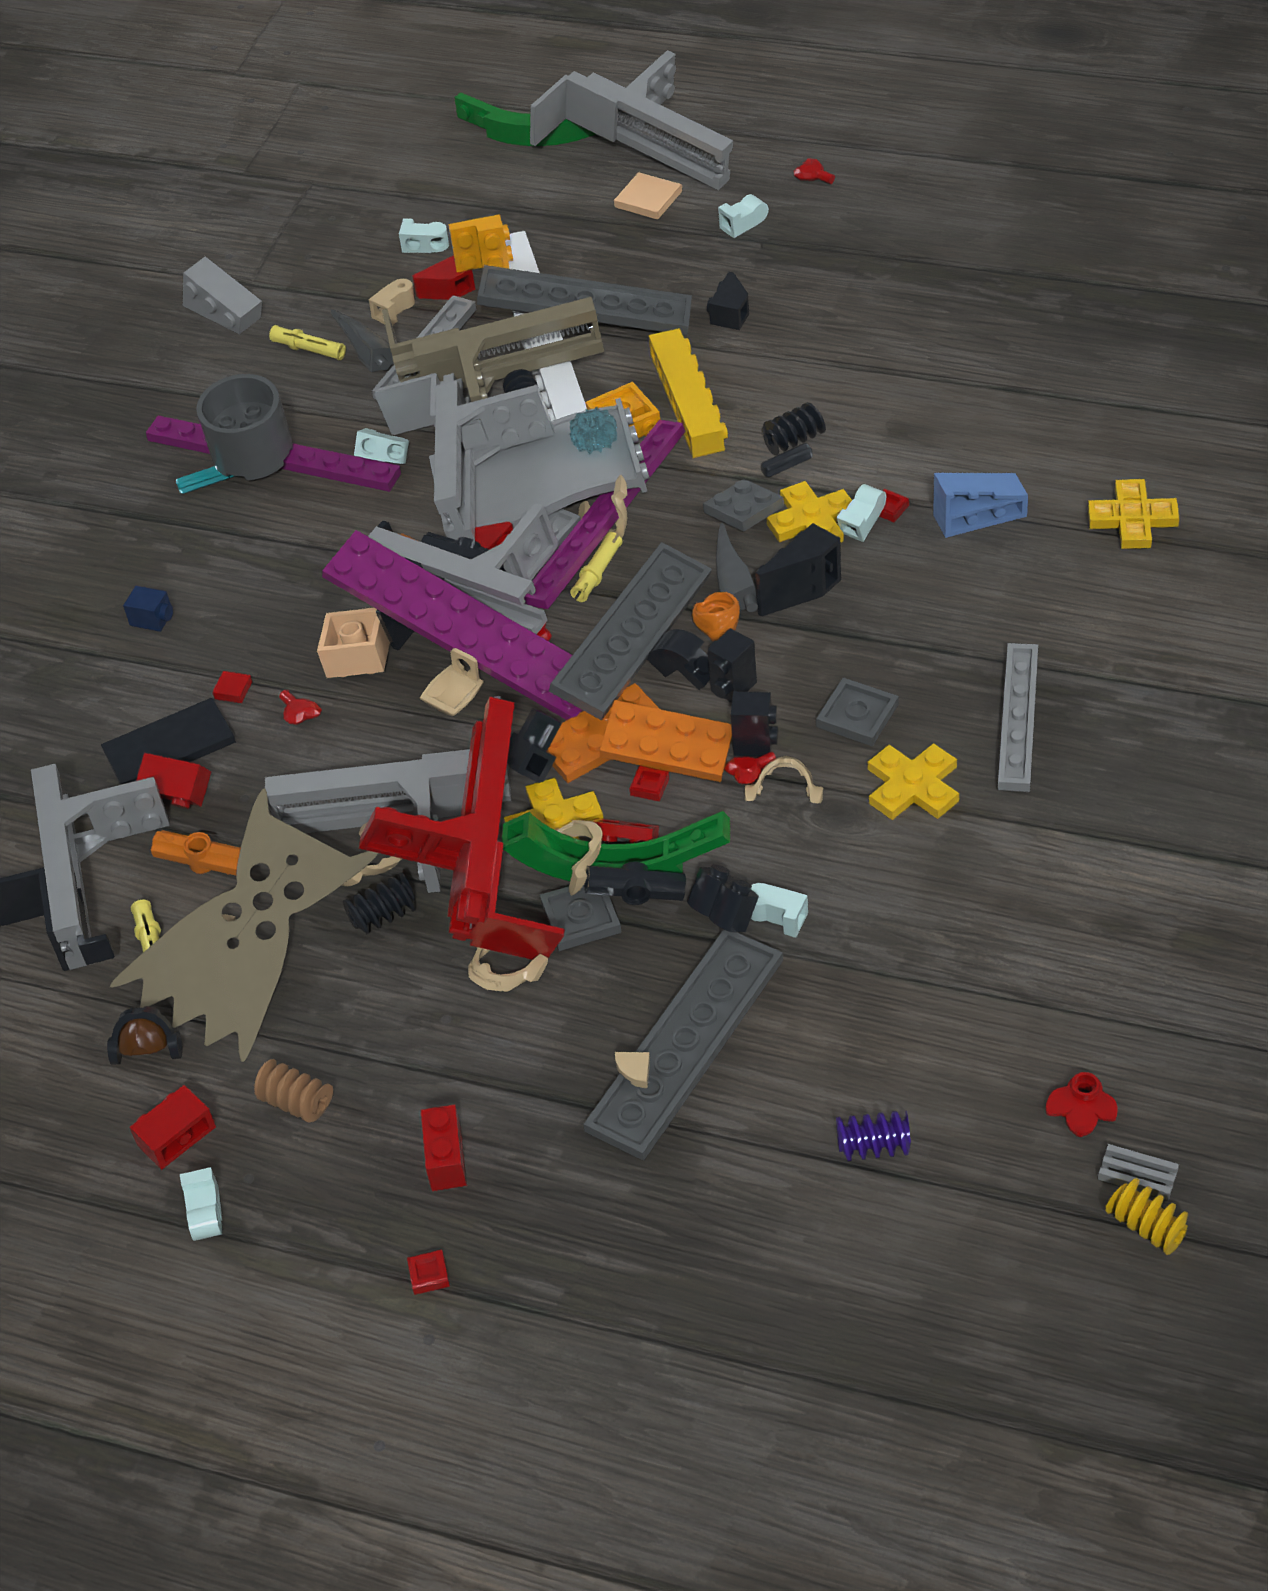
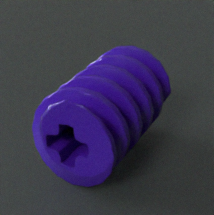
[836,1110,911,1161]

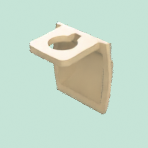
[420,648,484,716]

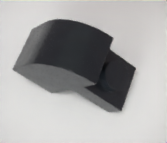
[647,629,710,690]
[507,708,562,783]

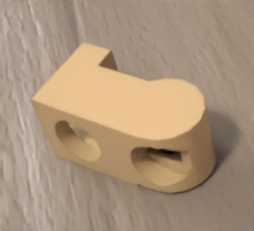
[369,279,415,326]

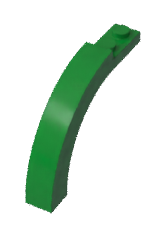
[454,92,596,146]
[502,811,730,881]

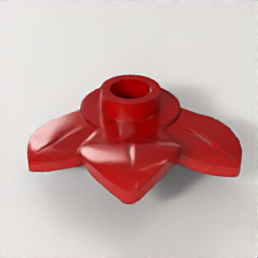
[1046,1072,1118,1137]

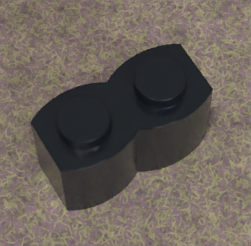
[687,864,759,932]

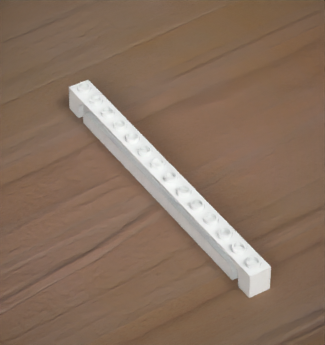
[505,231,587,421]

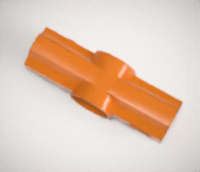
[151,830,241,876]

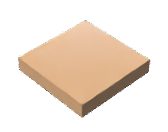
[614,172,682,220]

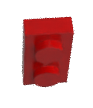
[592,818,659,844]

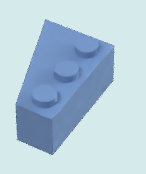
[933,473,1028,538]

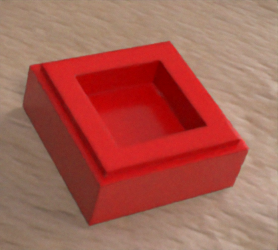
[879,489,909,523]
[212,671,252,703]
[629,766,669,802]
[407,1250,450,1295]

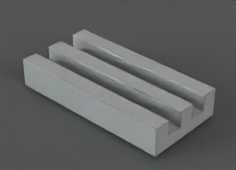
[1098,1144,1179,1200]

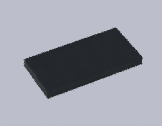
[101,698,236,785]

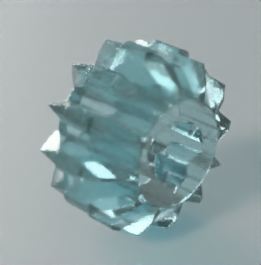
[570,407,617,455]

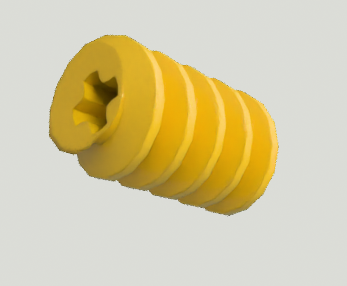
[1105,1177,1189,1255]

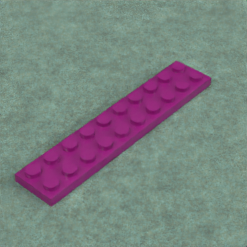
[322,530,583,720]

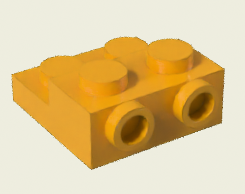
[448,214,513,272]
[585,381,660,438]

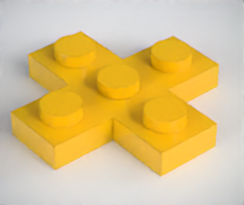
[1088,479,1179,549]
[767,481,852,543]
[868,743,959,820]
[504,778,604,839]

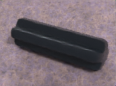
[761,443,813,478]

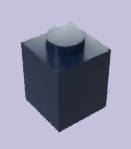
[123,586,173,632]

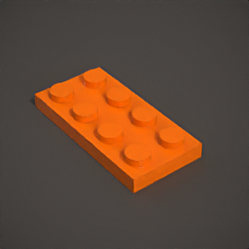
[547,683,660,783]
[600,700,732,782]

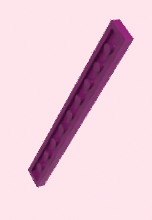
[146,416,401,492]
[524,420,685,609]

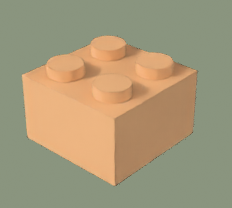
[317,608,390,678]

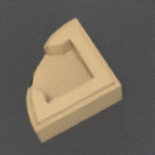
[615,1052,650,1088]

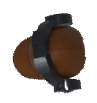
[107,1006,183,1065]

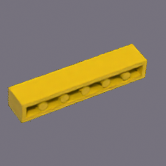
[649,328,728,458]

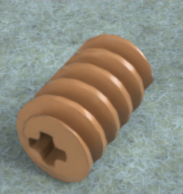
[254,1059,334,1123]

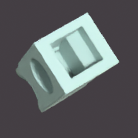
[718,194,769,238]
[399,218,449,253]
[354,428,409,464]
[837,484,887,542]
[751,883,808,938]
[180,1167,222,1241]

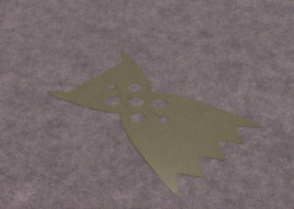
[110,788,378,1062]

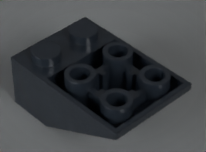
[755,523,841,617]

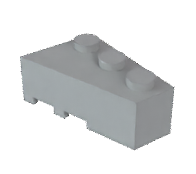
[183,256,262,334]

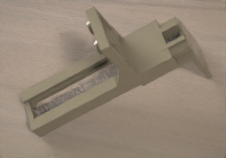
[382,297,604,420]

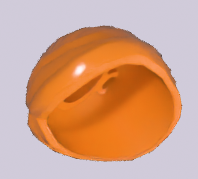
[692,592,740,642]

